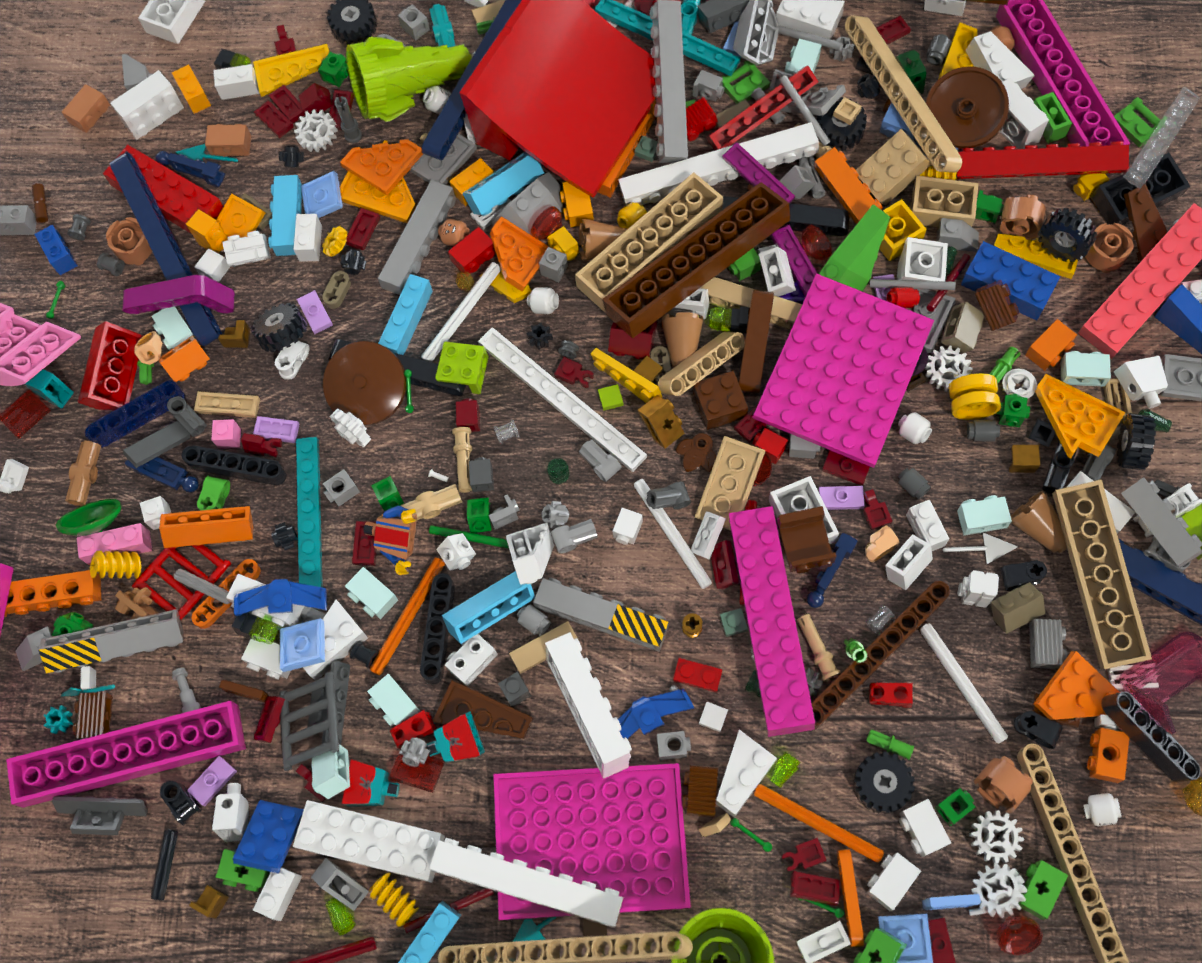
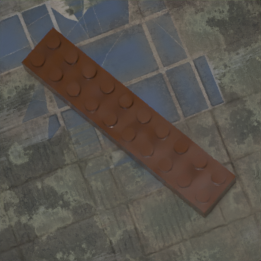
[602,182,790,338]

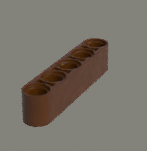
[739,290,774,393]

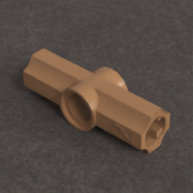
[65,440,101,506]

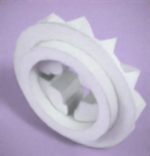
[1002,369,1037,399]

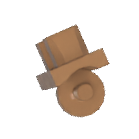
[115,587,158,620]

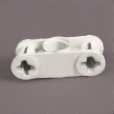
[1133,483,1202,537]

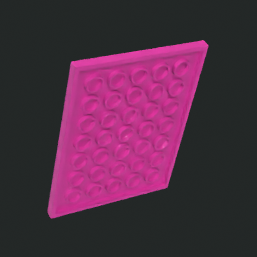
[753,274,934,468]
[494,763,691,920]

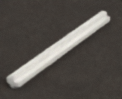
[421,262,501,362]
[634,479,712,589]
[920,623,1008,744]

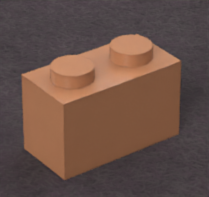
[62,84,110,133]
[205,124,251,156]

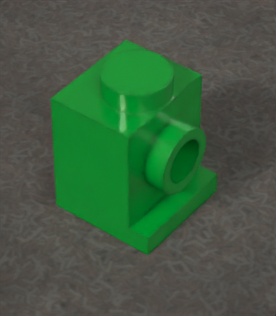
[975,190,1004,223]
[934,788,975,827]

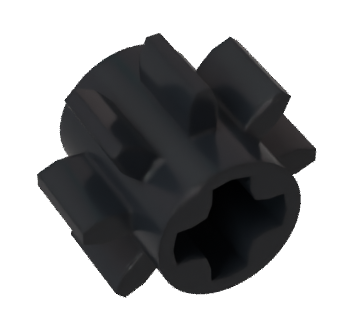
[856,74,881,99]
[279,145,304,167]
[340,250,367,275]
[527,323,553,350]
[271,522,298,550]

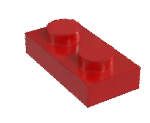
[673,658,723,693]

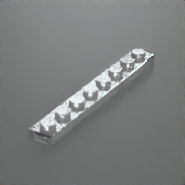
[1123,86,1201,189]

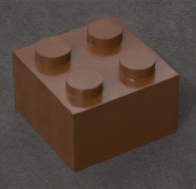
[693,371,748,430]

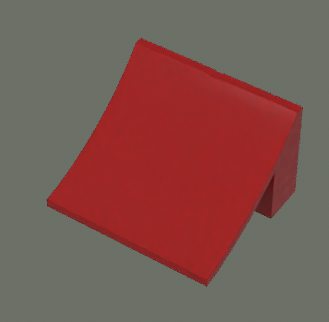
[459,0,656,198]

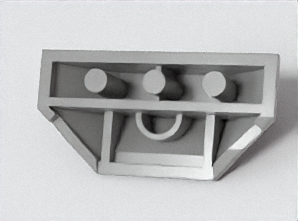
[733,0,779,66]
[491,172,563,237]

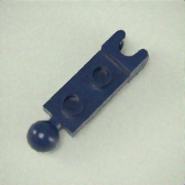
[155,151,225,187]
[125,457,199,493]
[806,533,858,608]

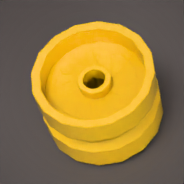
[948,373,1001,420]

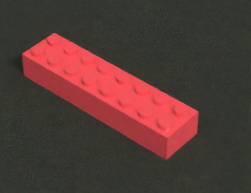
[1078,203,1202,359]

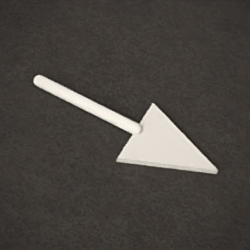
[943,533,1018,564]

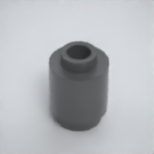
[926,34,951,65]
[967,420,1000,442]
[898,468,931,500]

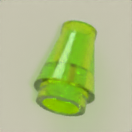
[770,752,800,788]
[325,898,356,936]

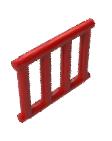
[131,544,231,620]

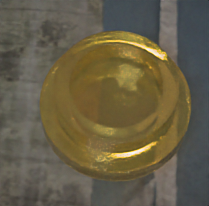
[456,272,474,292]

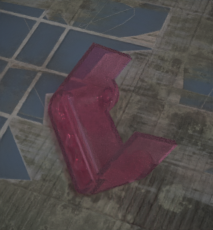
[1119,632,1202,734]

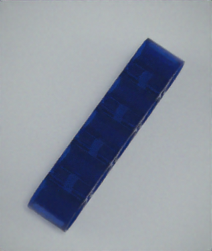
[85,380,185,448]

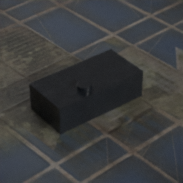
[1091,152,1191,225]

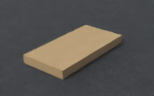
[694,436,765,531]

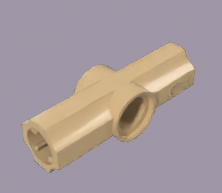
[401,484,462,520]

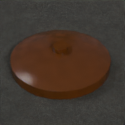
[926,66,1009,149]
[323,341,406,425]

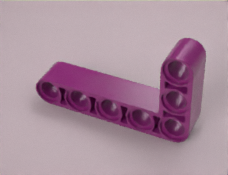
[122,275,234,314]

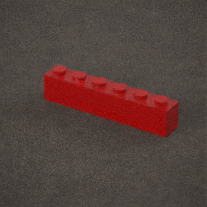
[706,65,819,151]

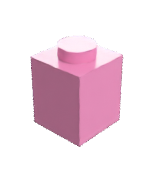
[212,419,241,449]

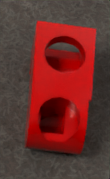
[869,683,913,708]
[390,710,437,748]

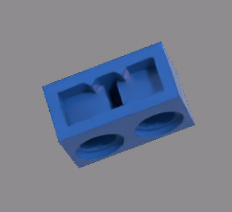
[35,225,78,275]

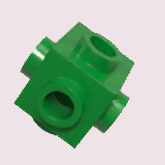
[319,52,349,87]
[996,394,1030,427]
[52,612,94,636]

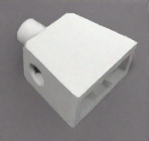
[1114,356,1168,409]
[212,783,249,842]

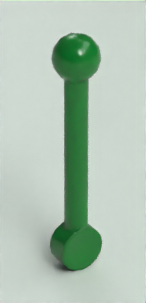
[46,281,66,319]
[404,369,414,413]
[730,818,772,852]
[797,898,844,918]

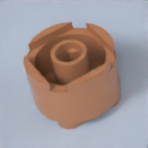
[1000,195,1046,240]
[106,217,152,266]
[1085,223,1134,273]
[974,756,1033,813]

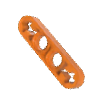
[191,559,261,629]
[837,849,864,947]

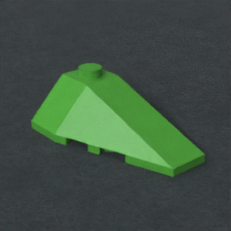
[819,205,891,291]

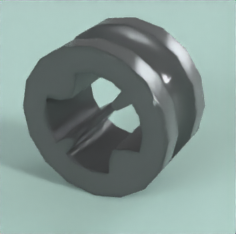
[558,340,579,359]

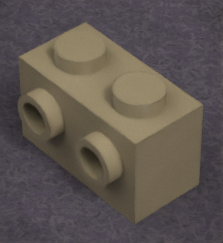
[941,302,984,354]
[991,582,1045,634]

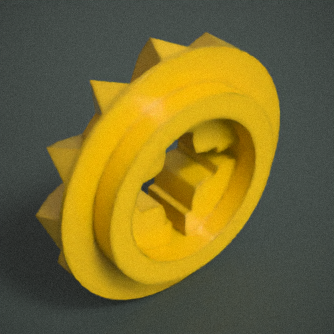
[322,226,347,257]

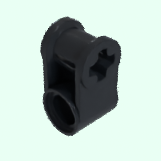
[999,560,1047,591]
[1013,711,1063,749]
[160,781,203,826]

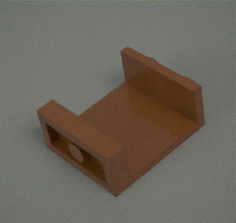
[777,506,837,573]

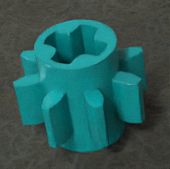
[44,705,74,734]

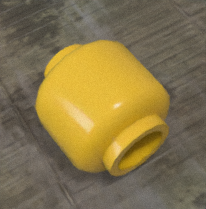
[617,202,647,229]

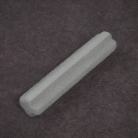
[174,569,230,604]

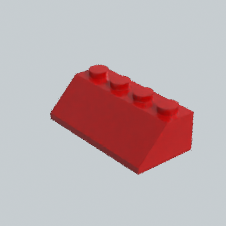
[78,321,143,411]

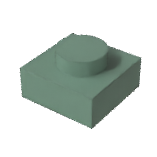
[634,136,658,162]
[720,608,748,637]

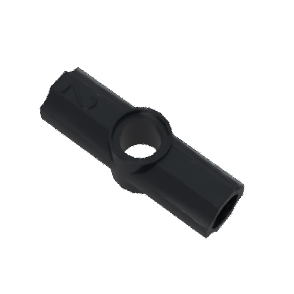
[1042,440,1077,496]

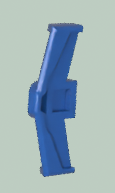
[234,579,327,616]
[618,688,695,739]

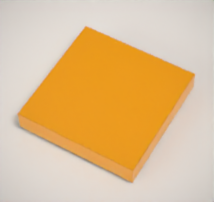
[216,193,266,238]

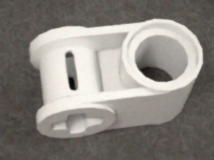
[275,341,309,380]

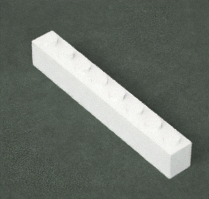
[429,838,623,928]

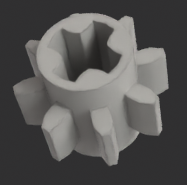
[829,36,855,62]
[542,501,569,528]
[399,738,430,767]

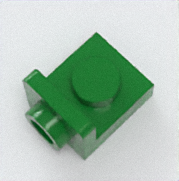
[371,476,404,512]
[467,498,492,533]

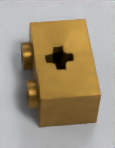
[638,395,685,449]

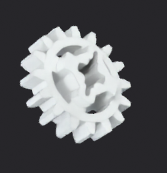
[294,109,338,152]
[925,346,972,391]
[330,409,371,447]
[969,810,1024,864]
[972,863,1027,918]

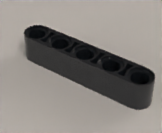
[181,445,287,485]
[420,573,455,685]
[1102,691,1201,783]

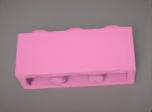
[77,523,152,565]

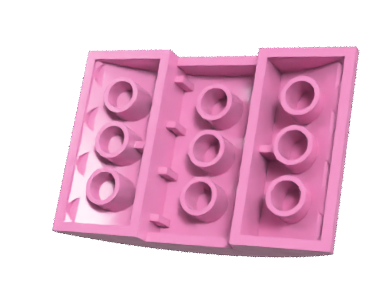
[0,303,81,386]

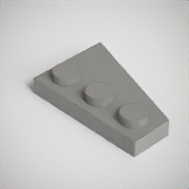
[780,85,846,116]
[914,289,956,353]

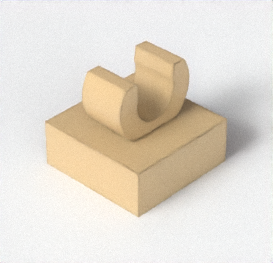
[833,97,862,125]

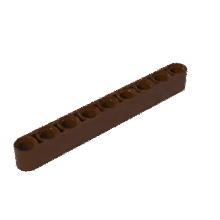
[811,581,950,729]

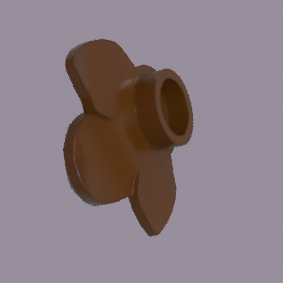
[676,433,717,472]

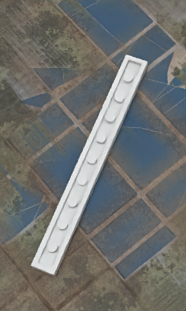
[478,327,647,472]

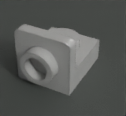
[489,494,520,530]

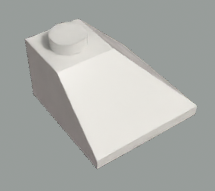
[897,237,948,282]

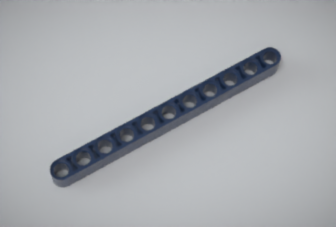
[422,0,522,161]
[109,152,222,347]

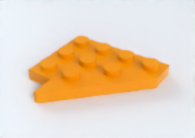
[340,140,416,223]
[1035,374,1126,458]

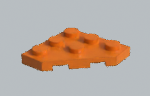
[340,139,423,196]
[490,216,549,292]
[1033,651,1119,720]

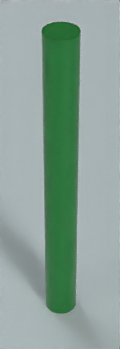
[429,525,509,549]

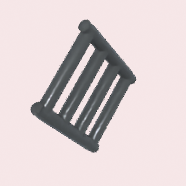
[280,672,339,771]

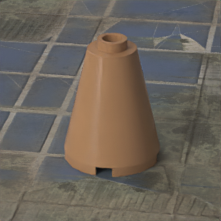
[579,219,627,260]
[662,312,703,368]
[1011,491,1067,553]

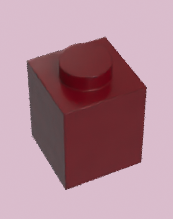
[299,83,332,114]
[456,399,480,432]

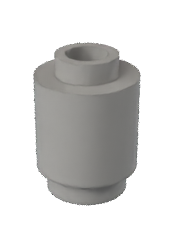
[517,604,551,636]

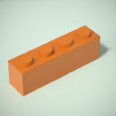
[814,147,883,225]
[159,506,253,548]

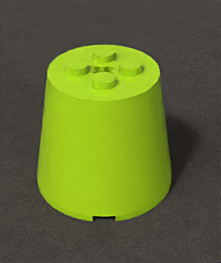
[671,908,774,963]

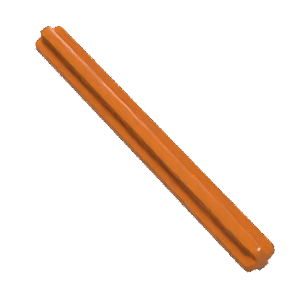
[370,557,445,676]
[754,784,884,863]

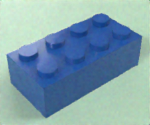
[961,241,1061,321]

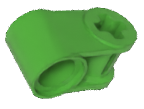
[197,476,230,511]

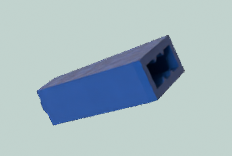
[1155,284,1202,354]

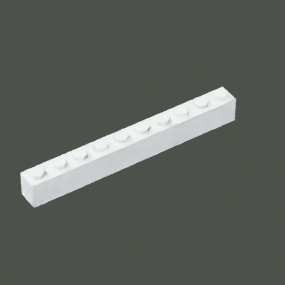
[618,122,819,206]

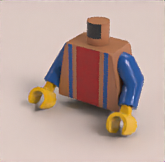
[364,505,417,575]

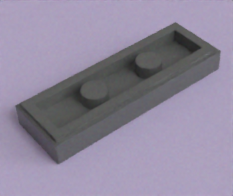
[123,421,190,468]

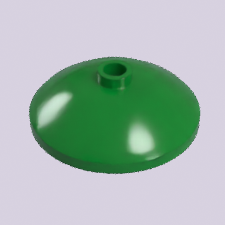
[56,499,122,536]

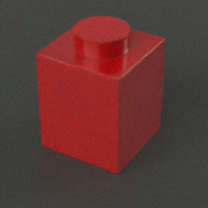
[752,428,788,465]

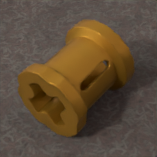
[682,613,703,638]

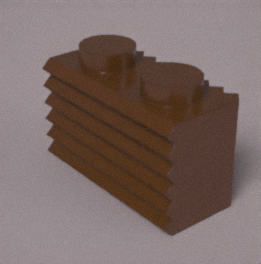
[974,279,1019,331]
[73,692,113,740]
[682,766,718,818]

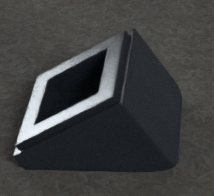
[1028,418,1056,447]

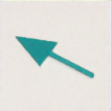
[175,144,238,162]
[61,684,115,697]
[513,917,557,942]

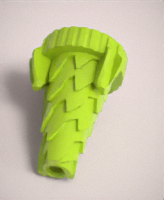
[346,37,472,122]

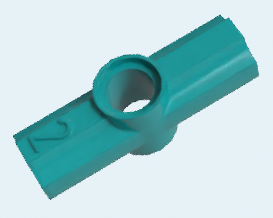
[681,0,701,35]
[429,4,456,47]

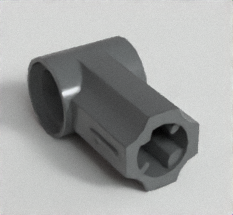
[167,396,207,437]
[1081,445,1117,481]
[646,482,691,510]

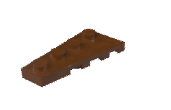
[1124,184,1168,261]
[433,680,534,739]

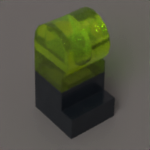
[214,48,255,70]
[709,306,749,333]
[231,612,280,644]

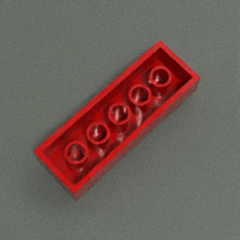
[103,145,224,234]

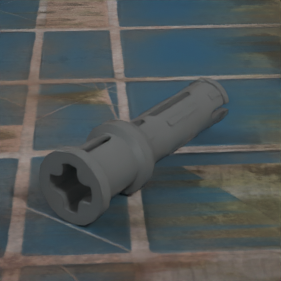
[334,96,362,143]

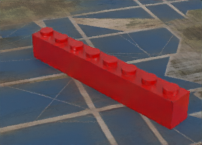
[957,141,1129,179]

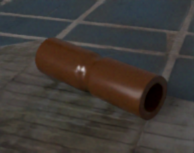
[32,183,48,223]

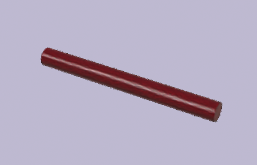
[926,253,971,312]
[403,888,494,933]

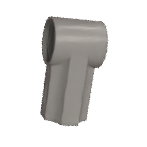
[579,440,622,482]
[551,519,598,554]

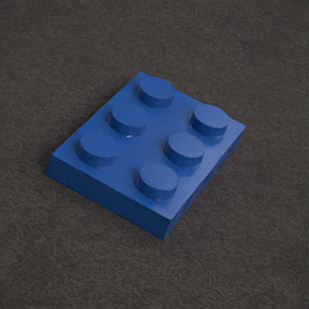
[233,800,304,874]

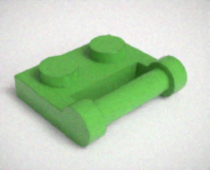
[722,60,770,104]
[1114,97,1168,147]

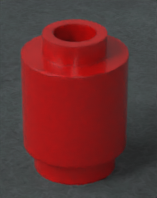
[886,287,920,308]

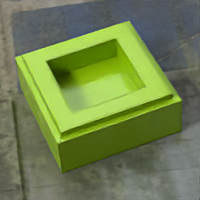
[598,384,624,411]

